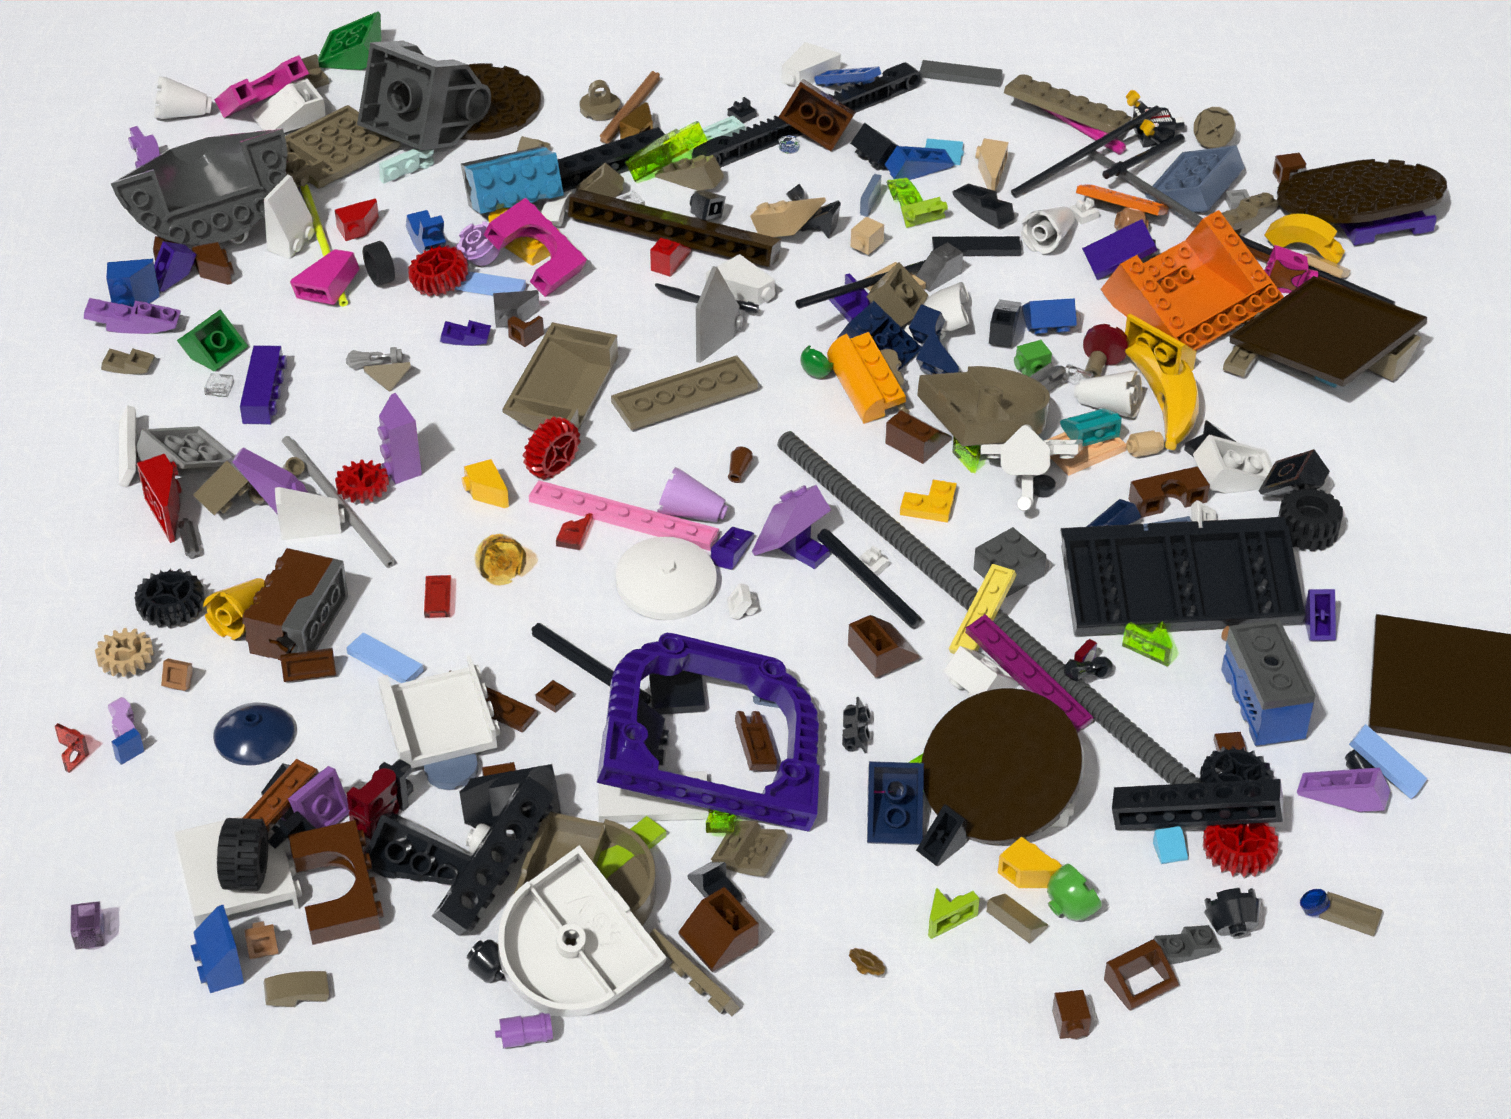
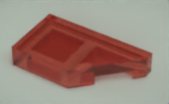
[556,513,593,550]

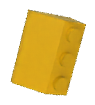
[1125,314,1196,375]

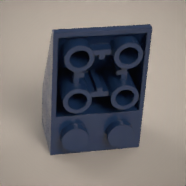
[837,301,922,371]

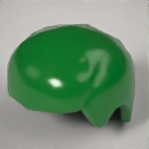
[800,345,834,378]

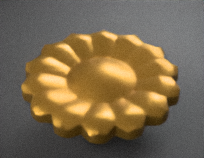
[849,948,885,976]

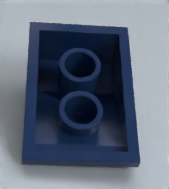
[867,761,924,845]

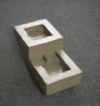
[101,348,155,374]
[263,971,329,1007]

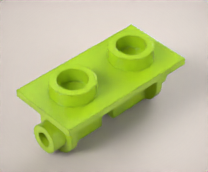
[900,197,948,228]

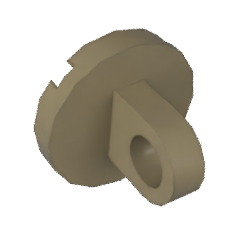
[579,80,620,121]
[1193,107,1236,148]

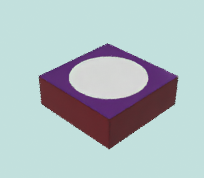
[1074,639,1097,667]

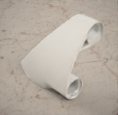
[904,282,969,341]

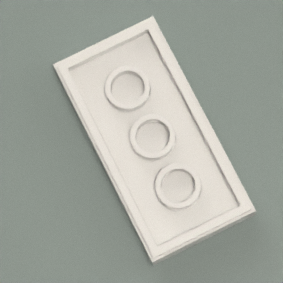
[598,771,709,823]

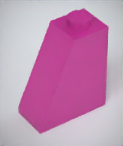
[290,249,360,305]

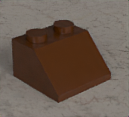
[885,410,952,464]

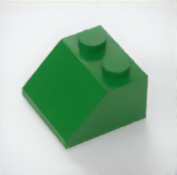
[177,309,248,371]

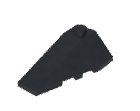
[365,812,478,885]

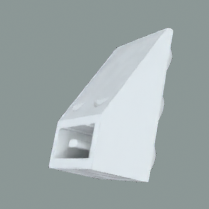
[252,79,326,133]

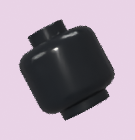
[467,939,505,983]

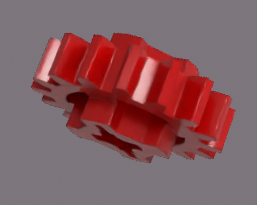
[335,459,389,504]

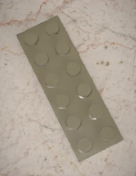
[1004,74,1132,133]
[611,355,758,430]

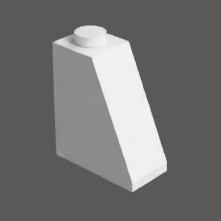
[782,42,841,88]
[706,254,775,305]
[275,487,345,540]

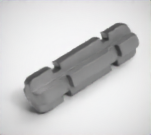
[178,518,200,559]

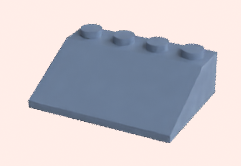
[1145,145,1245,213]

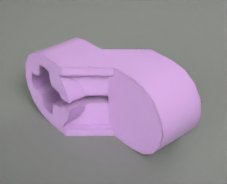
[108,697,136,738]

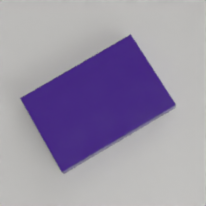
[1082,219,1158,280]

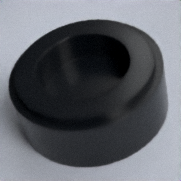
[1033,475,1056,497]

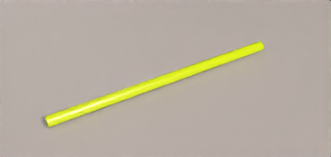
[300,184,348,307]

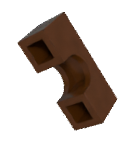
[1128,466,1210,518]

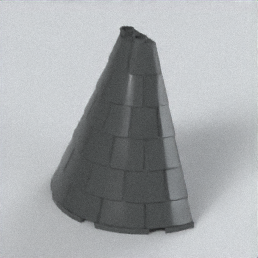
[111,128,287,245]

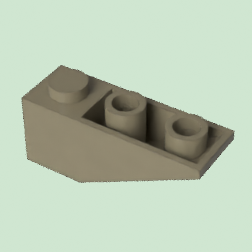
[655,155,724,191]

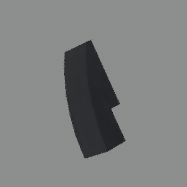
[952,183,1015,227]

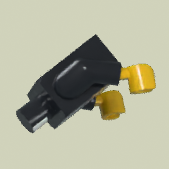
[1126,90,1184,148]

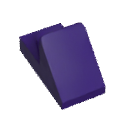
[778,525,830,569]

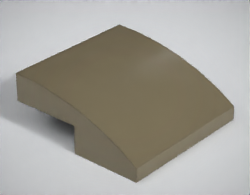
[711,820,788,877]

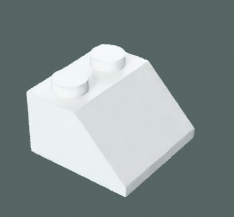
[943,646,1019,697]

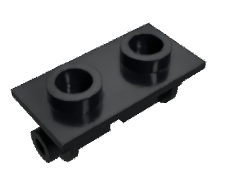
[842,697,871,753]

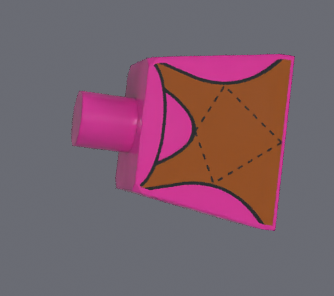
[1264,245,1318,293]

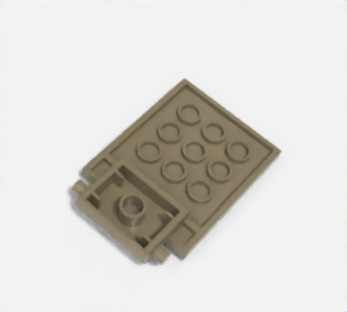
[285,105,401,189]

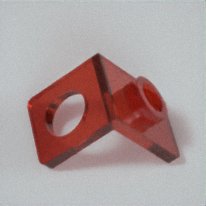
[54,723,89,773]

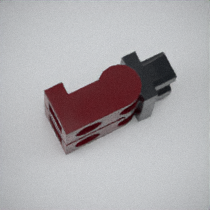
[346,759,414,840]

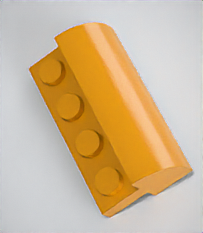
[827,332,906,424]

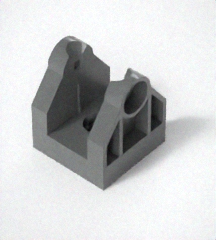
[357,40,491,150]

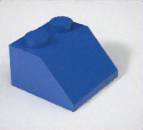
[106,258,160,307]
[1022,298,1077,334]
[190,905,244,993]

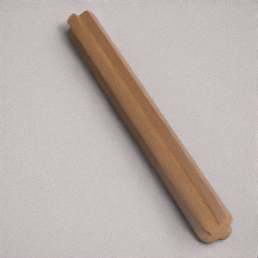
[600,71,660,144]

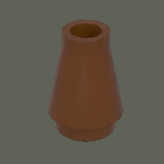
[728,446,754,483]

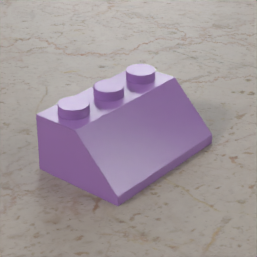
[377,393,422,484]

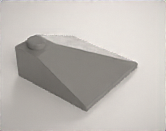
[695,266,743,363]
[136,426,234,469]

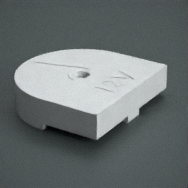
[498,845,667,1017]

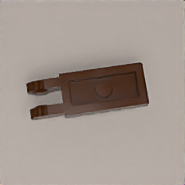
[735,711,777,771]

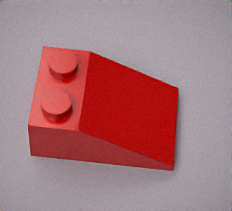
[137,453,182,543]

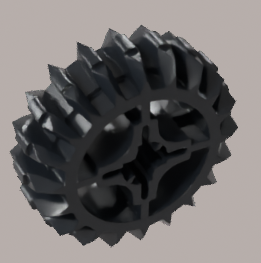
[134,568,205,628]
[1200,746,1274,783]

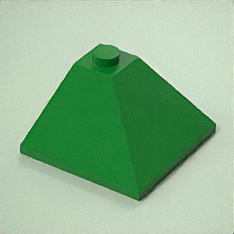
[318,11,382,70]

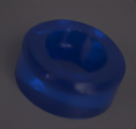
[1300,889,1330,916]

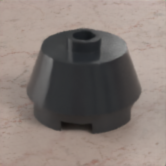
[1204,888,1260,937]

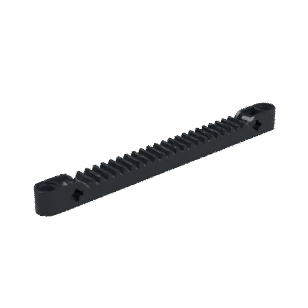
[692,62,923,168]

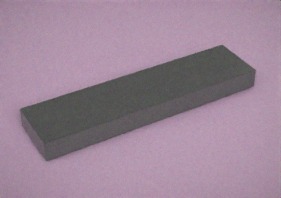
[919,60,1003,87]

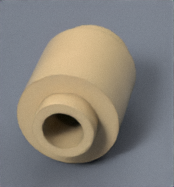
[1126,430,1164,457]

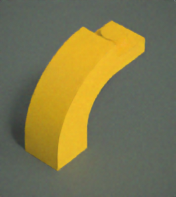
[1264,214,1345,264]

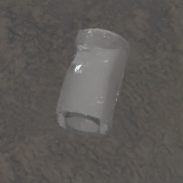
[1062,364,1095,385]

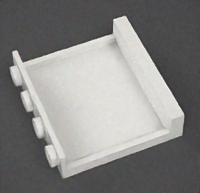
[377,655,500,768]
[174,816,302,928]

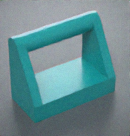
[1060,408,1122,447]

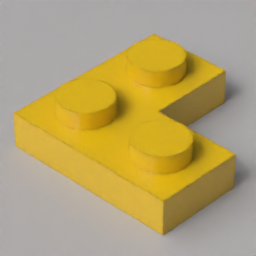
[900,479,957,523]

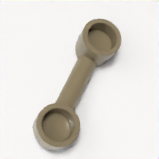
[248,457,305,504]

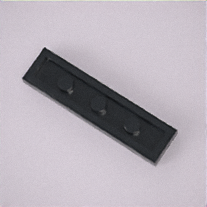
[932,236,1021,256]

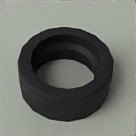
[362,241,395,286]

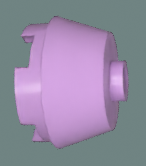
[456,221,500,266]

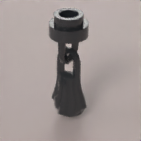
[1064,656,1113,681]

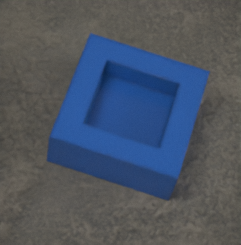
[111,728,144,765]

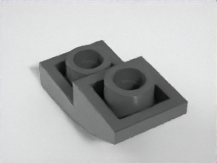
[1154,925,1220,965]

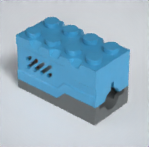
[461,146,564,214]

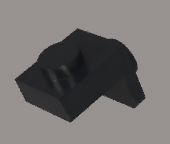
[268,811,316,849]

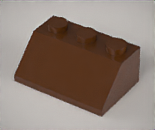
[779,79,856,151]

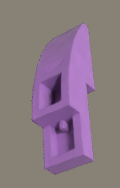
[128,126,160,169]
[84,298,181,334]

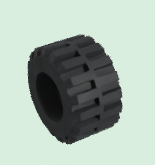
[1278,488,1343,551]
[217,818,268,891]

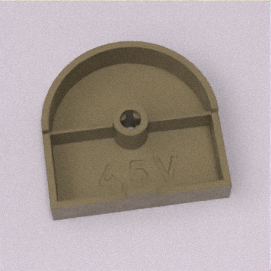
[917,366,1050,446]
[513,812,656,946]

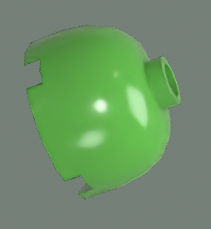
[1047,863,1102,921]

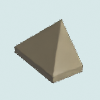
[363,362,411,392]

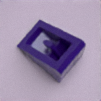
[1304,589,1336,641]

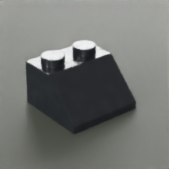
[850,122,899,170]
[1258,449,1330,498]
[637,699,670,770]

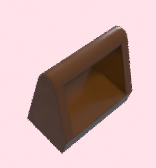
[1104,939,1179,1010]

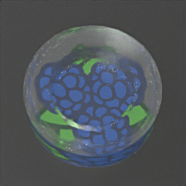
[779,135,800,154]

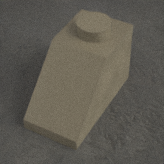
[575,163,624,198]

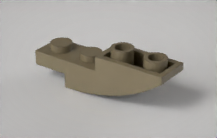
[1222,192,1279,235]

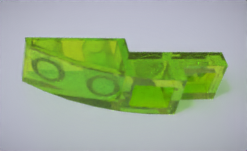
[625,121,708,182]

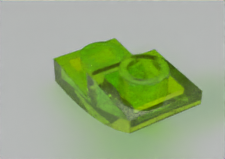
[886,178,923,207]
[705,809,737,833]

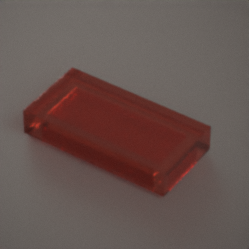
[424,575,452,618]

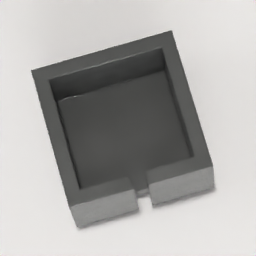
[973,527,1046,598]

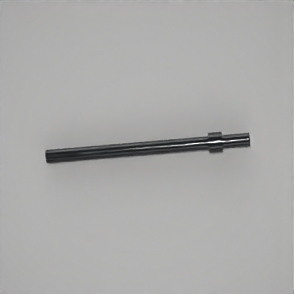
[1102,134,1185,179]

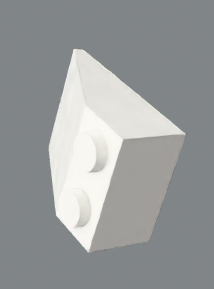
[264,175,314,259]
[1193,435,1273,493]

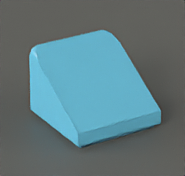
[1153,826,1188,864]

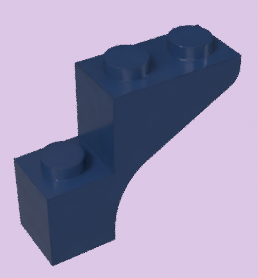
[909,304,961,375]

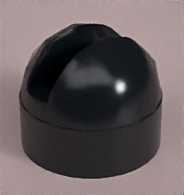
[786,184,805,201]

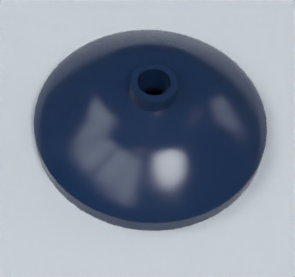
[213,702,295,766]

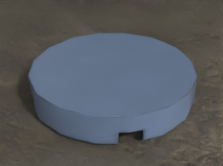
[424,753,478,790]

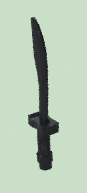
[655,283,759,314]

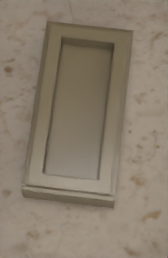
[1319,892,1383,937]

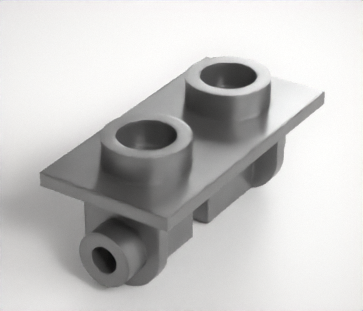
[1030,362,1066,392]

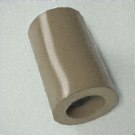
[1084,351,1107,379]

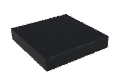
[649,670,705,715]

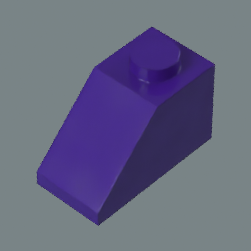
[154,241,196,292]

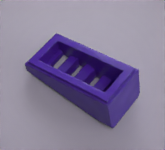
[711,526,754,570]

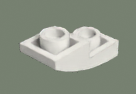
[541,192,573,226]

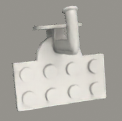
[981,424,1083,511]

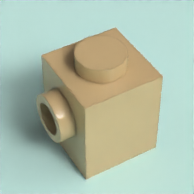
[850,216,884,255]

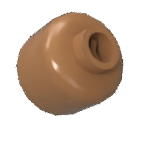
[1114,208,1149,231]

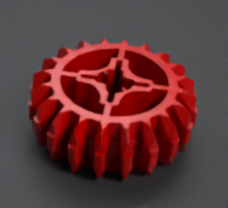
[408,245,469,296]
[522,416,581,480]
[1203,823,1279,878]

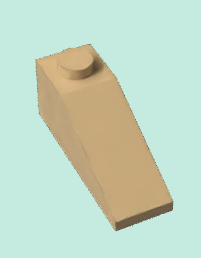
[975,138,1009,191]

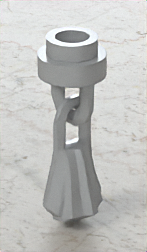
[346,347,403,370]

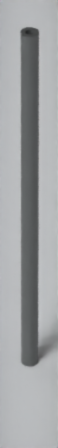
[1088,151,1203,225]

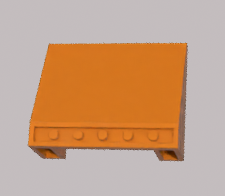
[1101,210,1284,351]

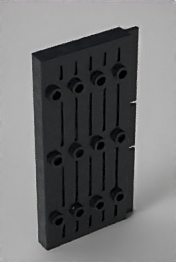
[1060,517,1305,636]

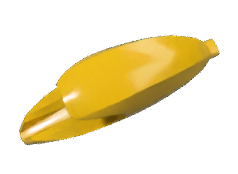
[1125,345,1199,450]

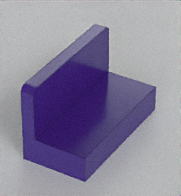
[829,273,870,322]

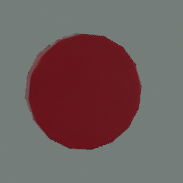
[1083,324,1130,365]

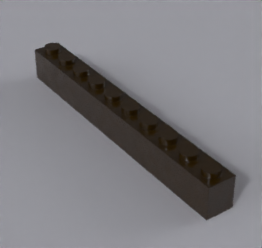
[568,189,781,267]

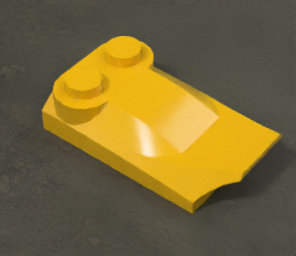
[488,207,560,266]

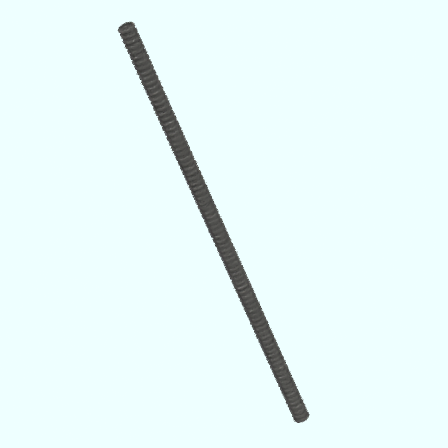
[777,431,1204,784]

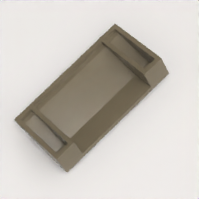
[502,322,618,431]

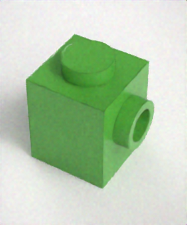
[1014,339,1052,377]

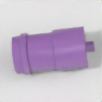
[495,1012,553,1048]

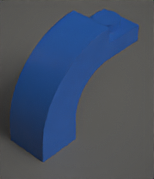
[406,210,446,253]

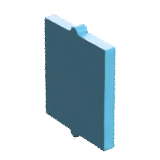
[924,139,964,165]

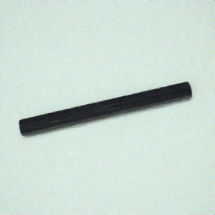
[817,528,922,629]
[531,623,651,705]

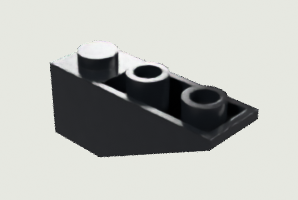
[989,299,1022,347]

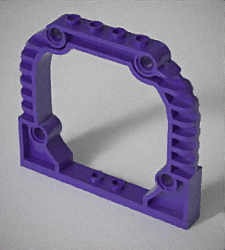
[596,633,820,832]

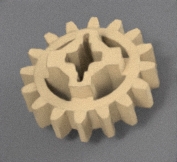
[95,628,154,677]

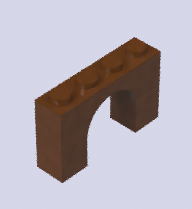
[288,820,384,945]

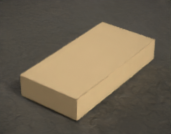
[1304,253,1351,278]

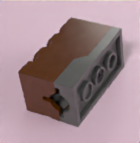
[242,548,348,661]

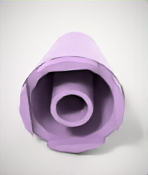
[657,467,728,523]

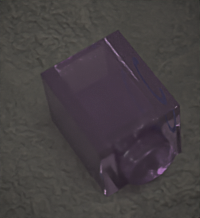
[70,901,105,950]

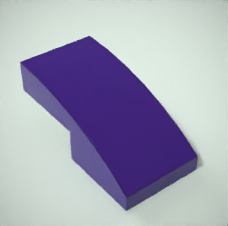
[440,320,491,346]

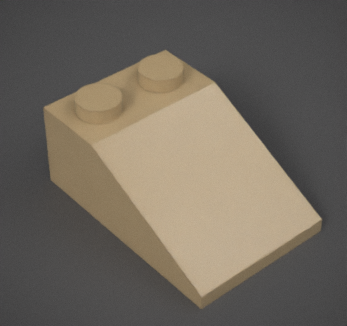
[750,197,826,237]

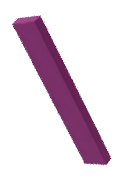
[965,614,1094,733]

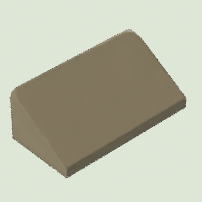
[986,893,1048,944]

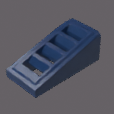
[1086,499,1141,527]

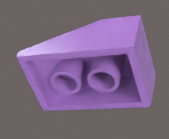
[752,485,831,556]

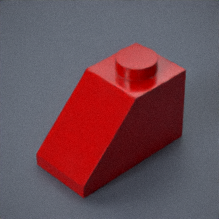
[334,198,379,241]
[650,238,691,277]

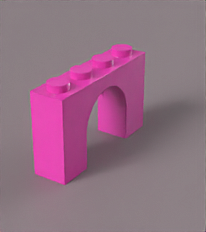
[214,55,309,118]
[484,198,587,297]

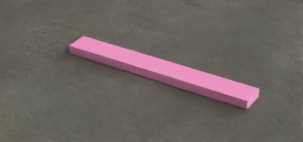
[529,480,719,551]

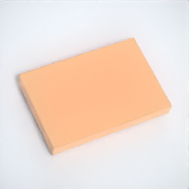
[1047,432,1127,476]

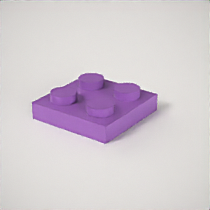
[288,766,350,829]

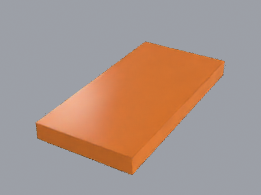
[1076,184,1169,216]

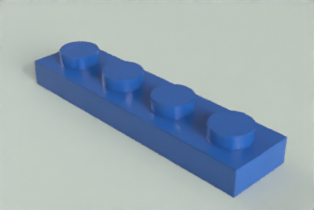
[814,66,881,87]

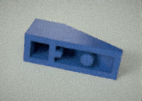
[885,146,954,180]

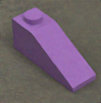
[232,447,308,515]
[1297,768,1390,812]

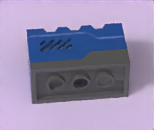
[1221,619,1316,746]

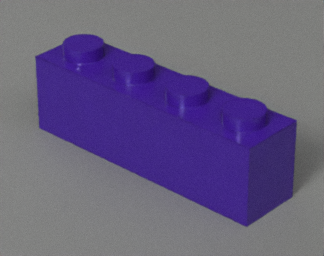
[240,345,287,424]

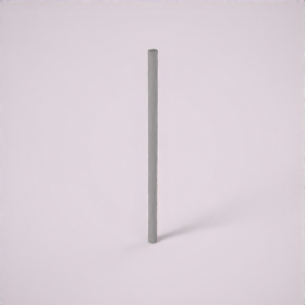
[282,436,395,568]

